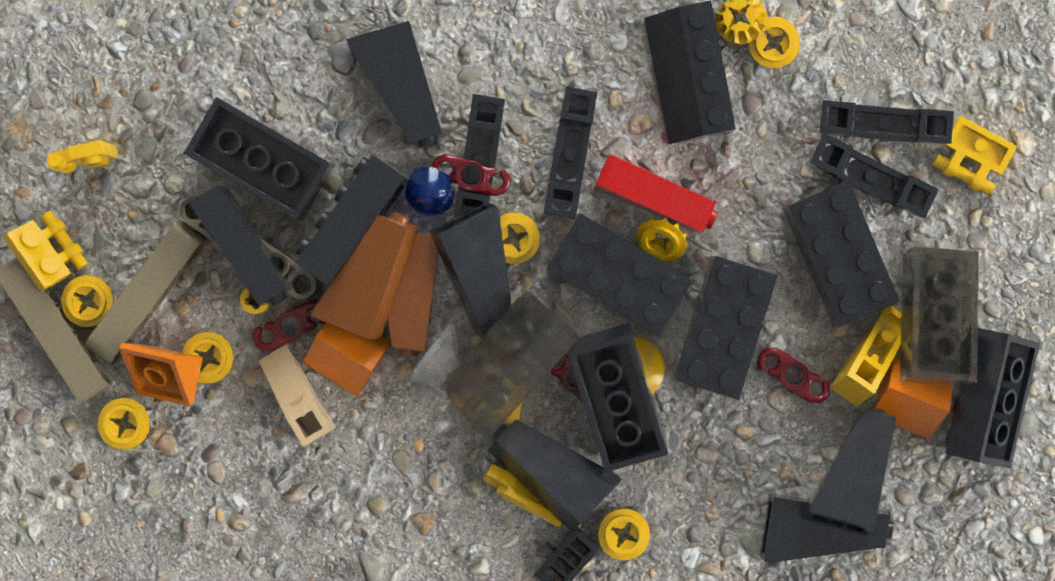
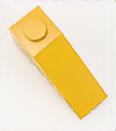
[830,305,913,407]

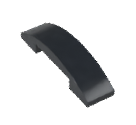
[543,86,598,219]
[453,94,505,219]
[819,100,954,144]
[809,133,939,219]

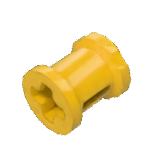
[240,287,270,314]

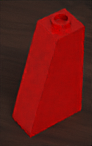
[594,154,718,233]

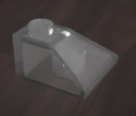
[409,322,464,398]

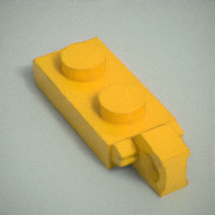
[483,464,562,527]

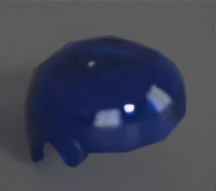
[405,167,455,216]

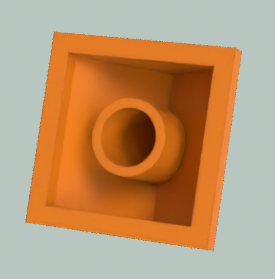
[303,322,391,397]
[119,343,203,407]
[872,356,954,439]

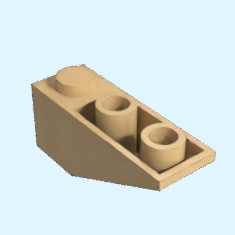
[259,344,336,447]

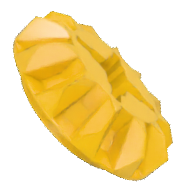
[715,0,767,44]
[748,17,800,69]
[500,213,540,264]
[636,216,688,261]
[61,275,115,327]
[182,332,235,384]
[98,398,151,450]
[598,508,650,560]

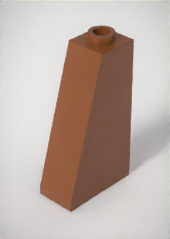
[311,212,418,340]
[388,232,439,357]

